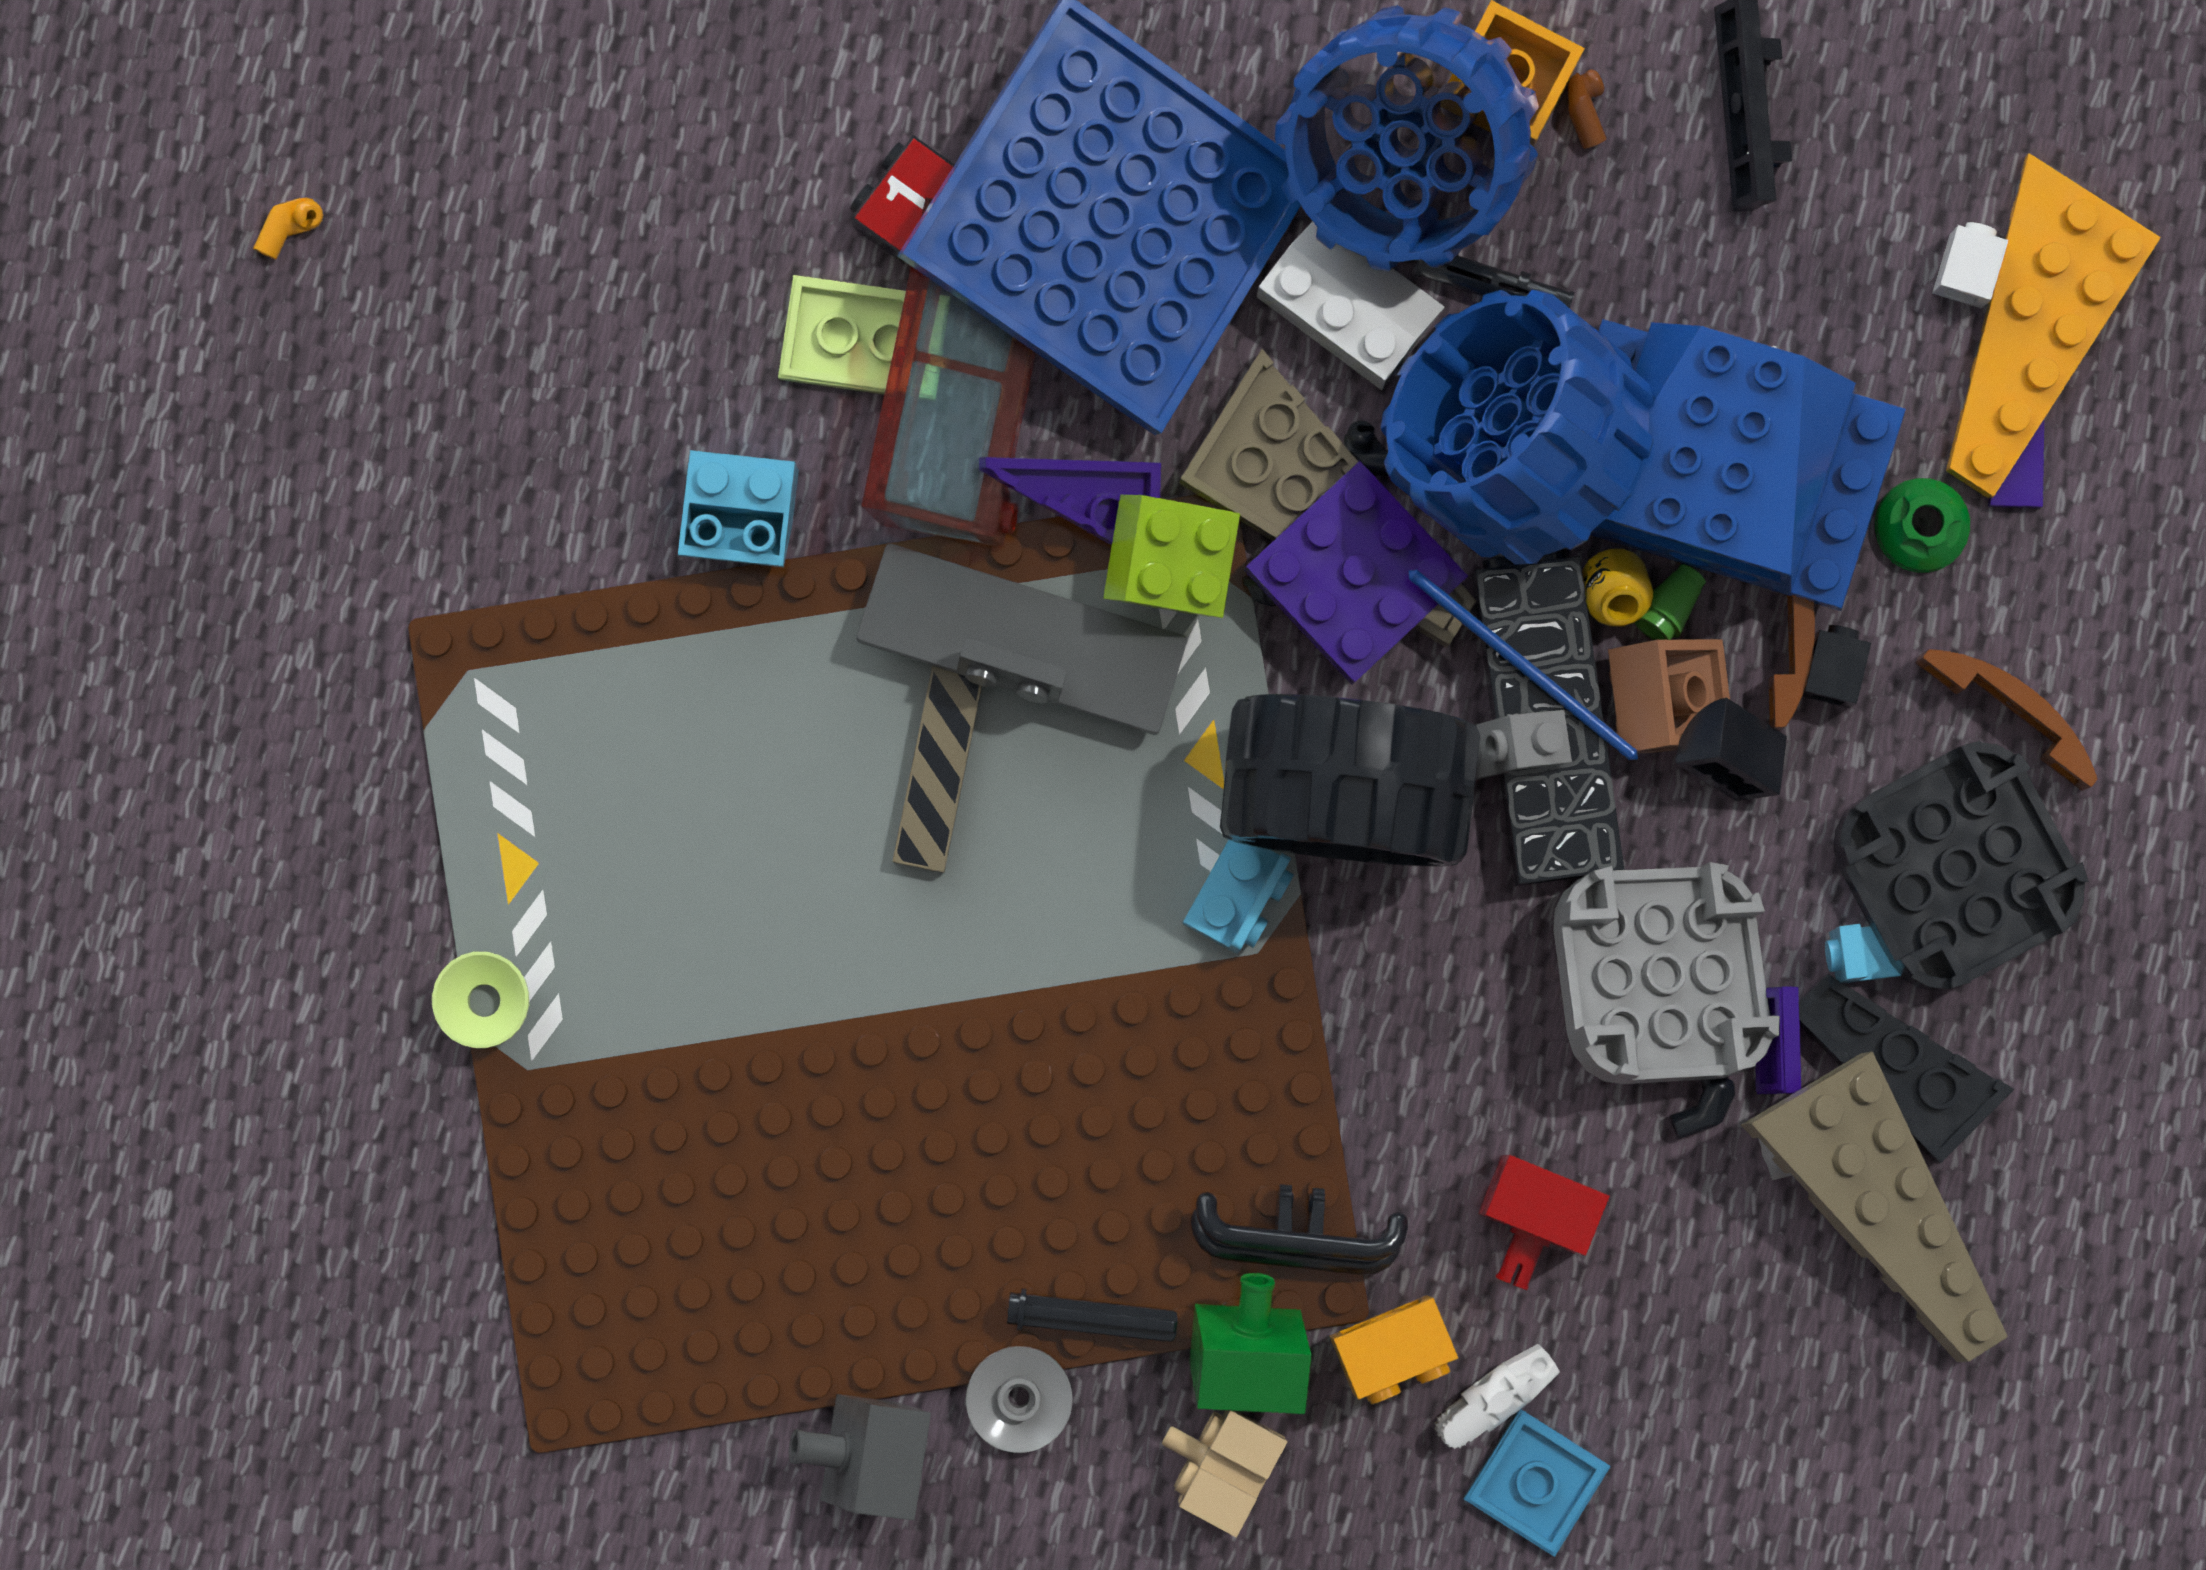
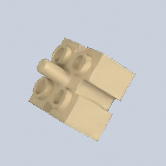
[1162,1410,1288,1538]

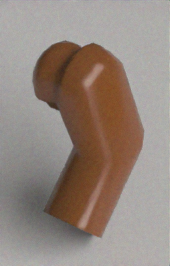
[1568,69,1607,149]

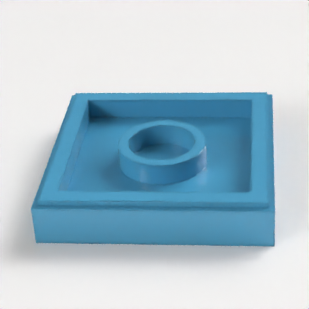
[1463,1409,1611,1557]

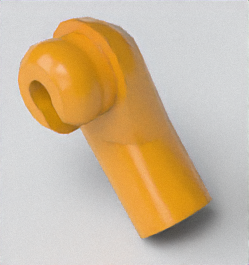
[253,197,323,260]

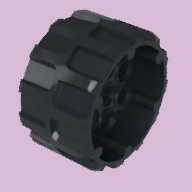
[1220,694,1481,867]

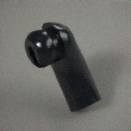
[1344,420,1388,476]
[1669,1077,1735,1140]

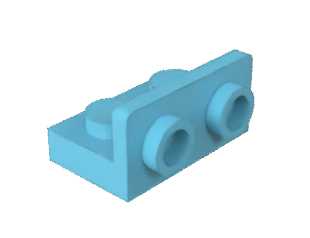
[1182,840,1294,954]

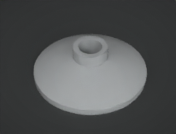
[966,1346,1073,1453]

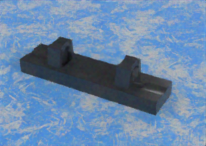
[1714,0,1792,212]

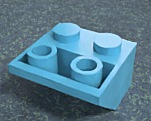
[678,450,799,567]

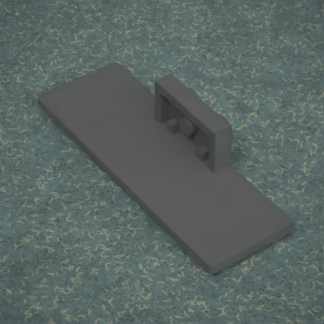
[856,544,1188,735]

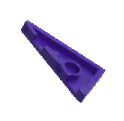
[979,457,1161,545]

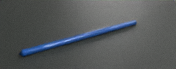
[1408,570,1638,760]

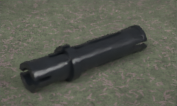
[1415,255,1575,308]

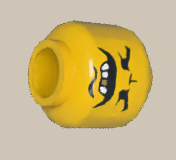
[1582,549,1654,627]

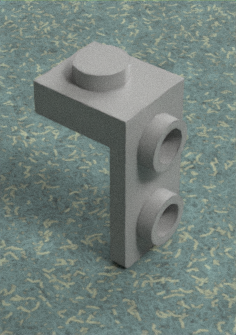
[1476,710,1572,780]

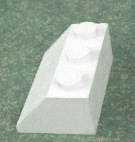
[1257,221,1445,390]

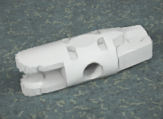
[1434,1344,1560,1449]

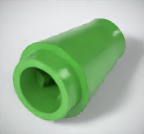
[1635,564,1706,640]

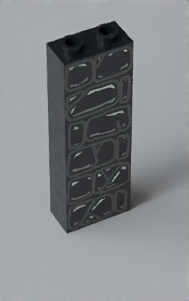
[1472,549,1625,886]

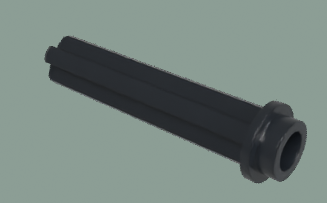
[1007,1288,1178,1342]

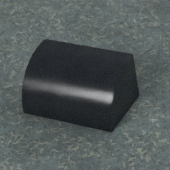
[1676,697,1787,801]

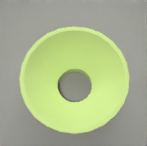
[432,952,530,1048]

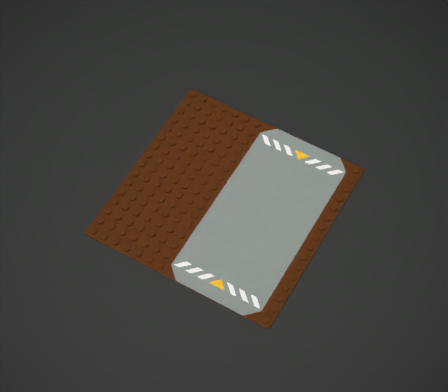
[408,494,1369,1453]

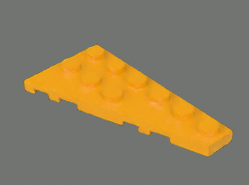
[1946,153,2161,499]

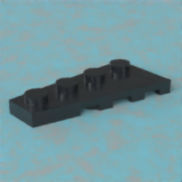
[1799,974,2014,1164]

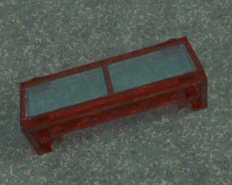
[861,197,1036,547]

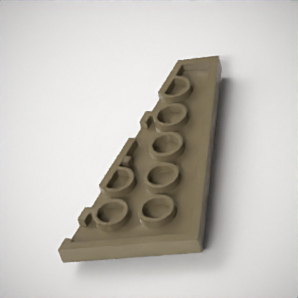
[1179,349,1476,648]
[1741,1052,2008,1362]

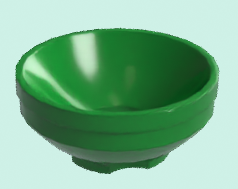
[1874,478,1970,573]

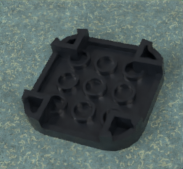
[1833,740,2089,991]

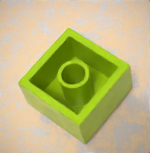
[1103,495,1240,618]

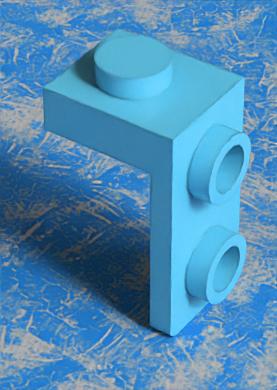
[1825,924,1901,983]

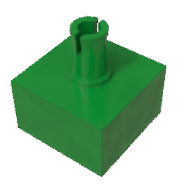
[1189,1273,1312,1414]

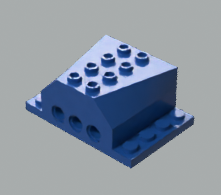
[1590,319,1906,611]

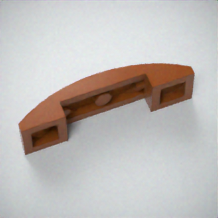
[1768,595,1815,731]
[1915,649,2098,791]

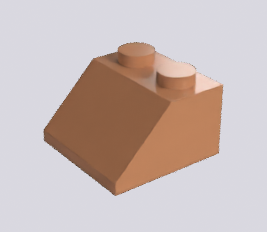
[1608,639,1730,753]

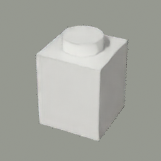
[1932,222,2009,308]

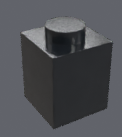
[1802,625,1871,708]

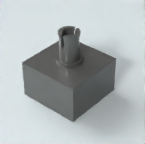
[788,1394,931,1521]

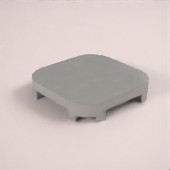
[1553,862,1779,1084]

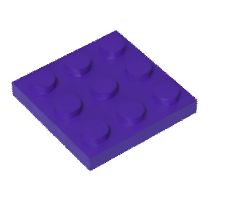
[1244,461,1468,685]

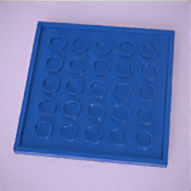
[897,0,1301,435]

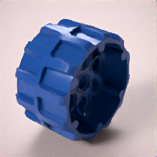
[1274,5,1539,272]
[1381,290,1654,564]

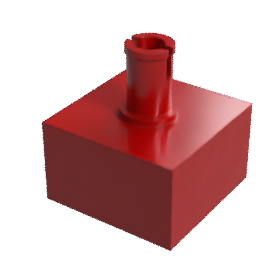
[1478,1155,1610,1291]

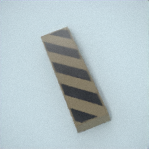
[892,666,982,873]

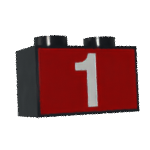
[850,135,954,264]

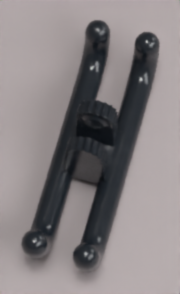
[1191,1184,1408,1275]

